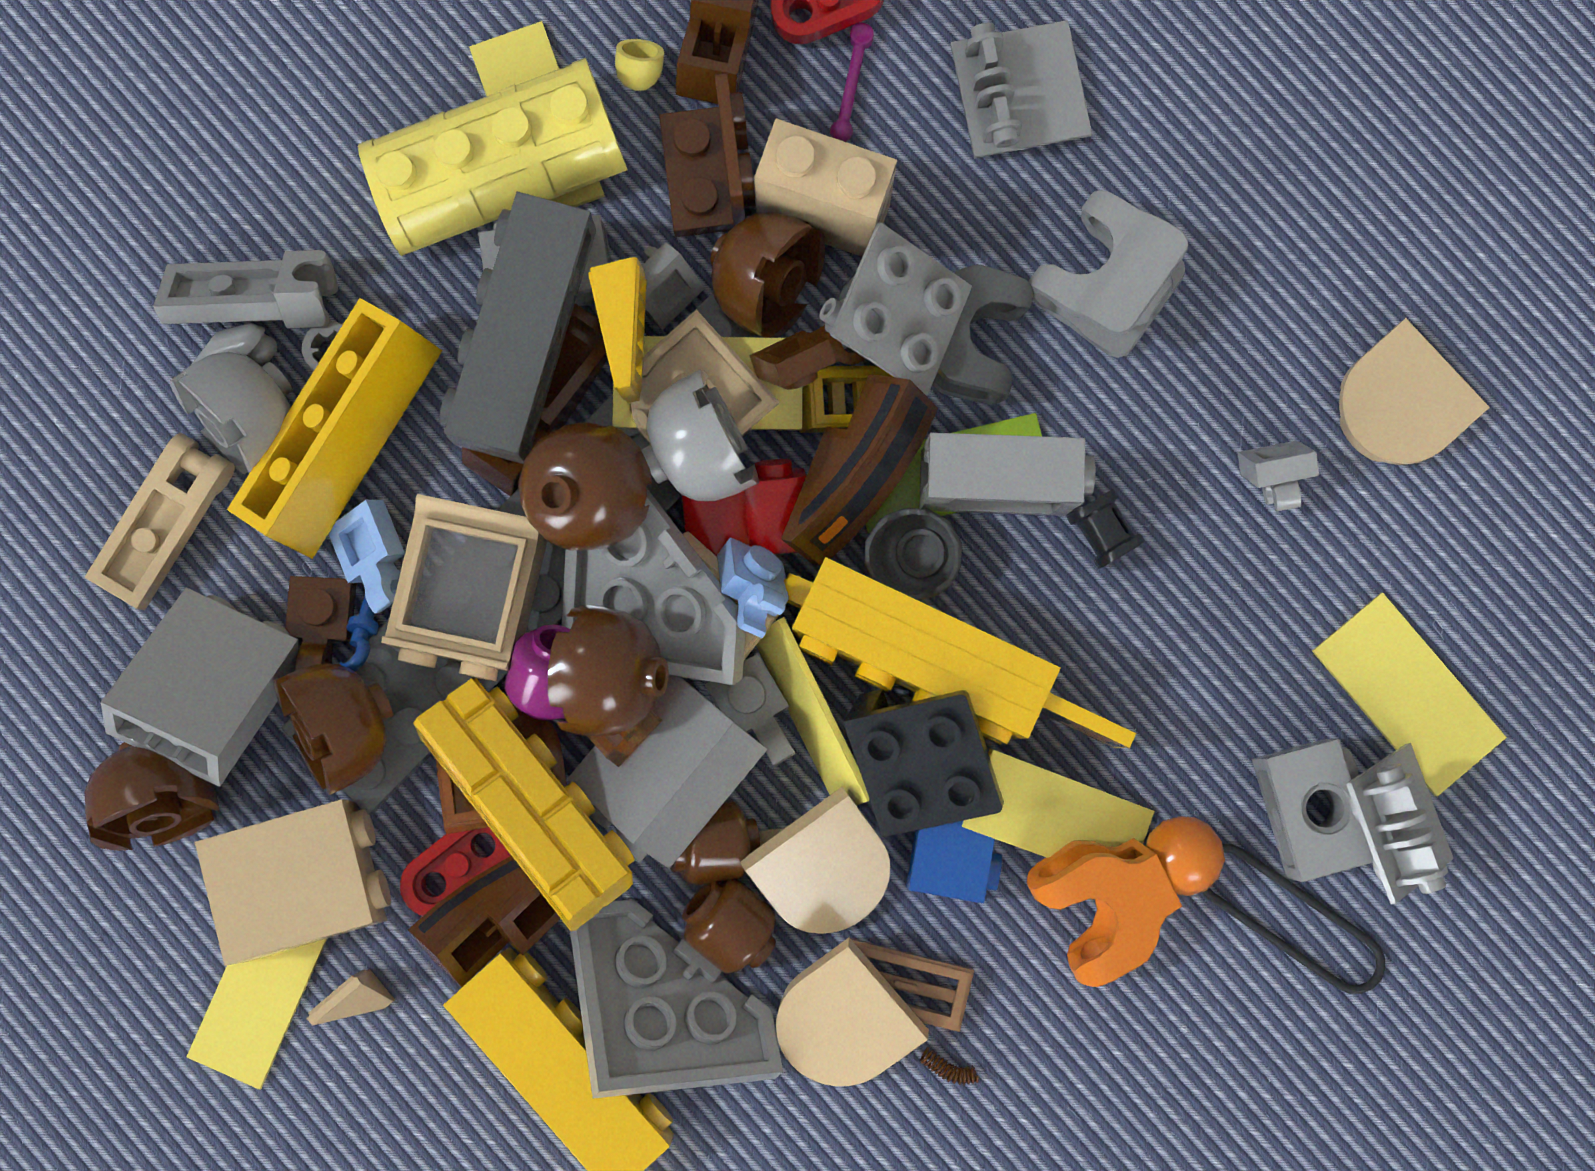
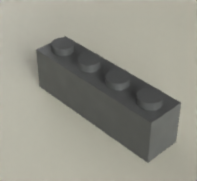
[439,191,596,464]

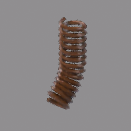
[920,1047,979,1085]

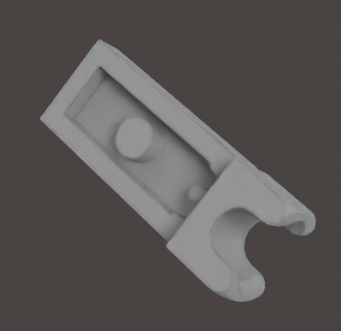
[153,250,338,328]

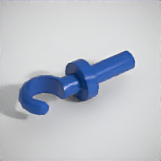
[340,596,379,671]

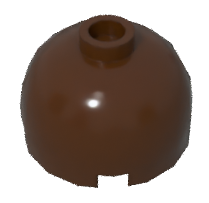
[710,212,825,338]
[519,422,652,551]
[548,605,669,736]
[274,664,393,795]
[85,742,219,851]

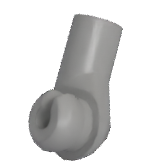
[191,323,277,366]

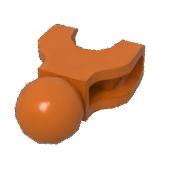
[1027,816,1225,987]

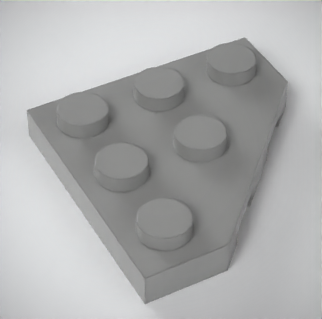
[562,487,746,685]
[570,900,783,1099]

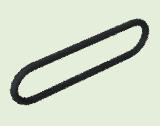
[1202,844,1385,994]

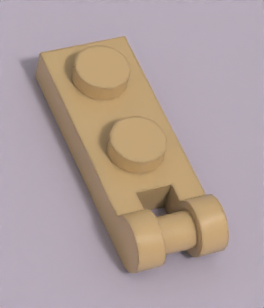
[84,433,235,611]

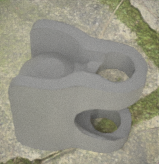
[1029,190,1188,358]

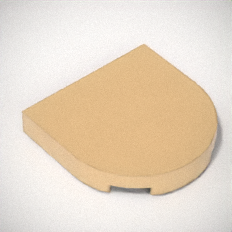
[630,309,779,445]
[1339,318,1490,465]
[740,787,890,934]
[776,938,929,1086]

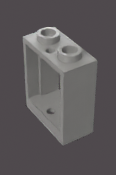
[919,433,1096,516]

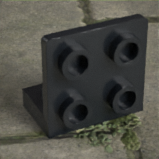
[843,689,1004,837]

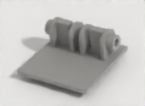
[950,20,1092,159]
[819,222,972,396]
[1346,743,1454,904]

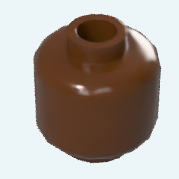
[670,799,760,886]
[682,879,776,973]

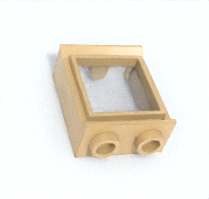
[381,494,547,682]

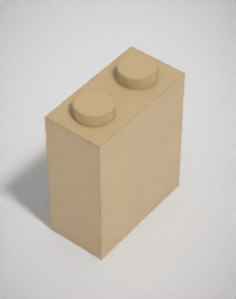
[754,118,897,257]
[195,799,391,966]

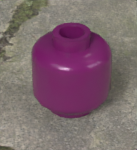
[505,624,570,720]

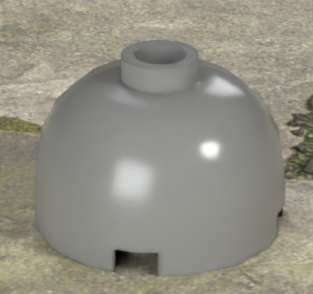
[170,351,292,474]
[641,369,759,501]

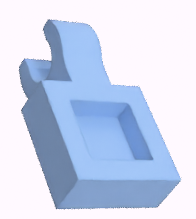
[329,500,418,614]
[717,537,789,638]

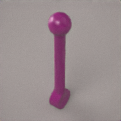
[830,23,874,142]

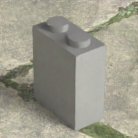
[101,587,298,787]
[567,675,767,868]

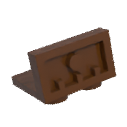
[659,73,756,238]

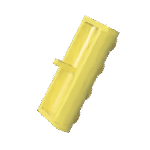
[358,57,628,256]

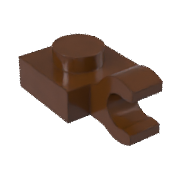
[749,325,865,390]
[285,576,357,671]

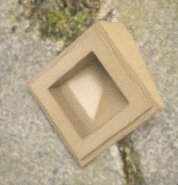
[306,969,395,1026]

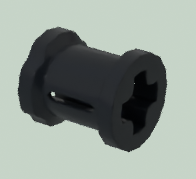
[1066,489,1145,569]

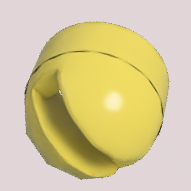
[615,39,664,91]

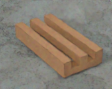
[852,938,974,1032]

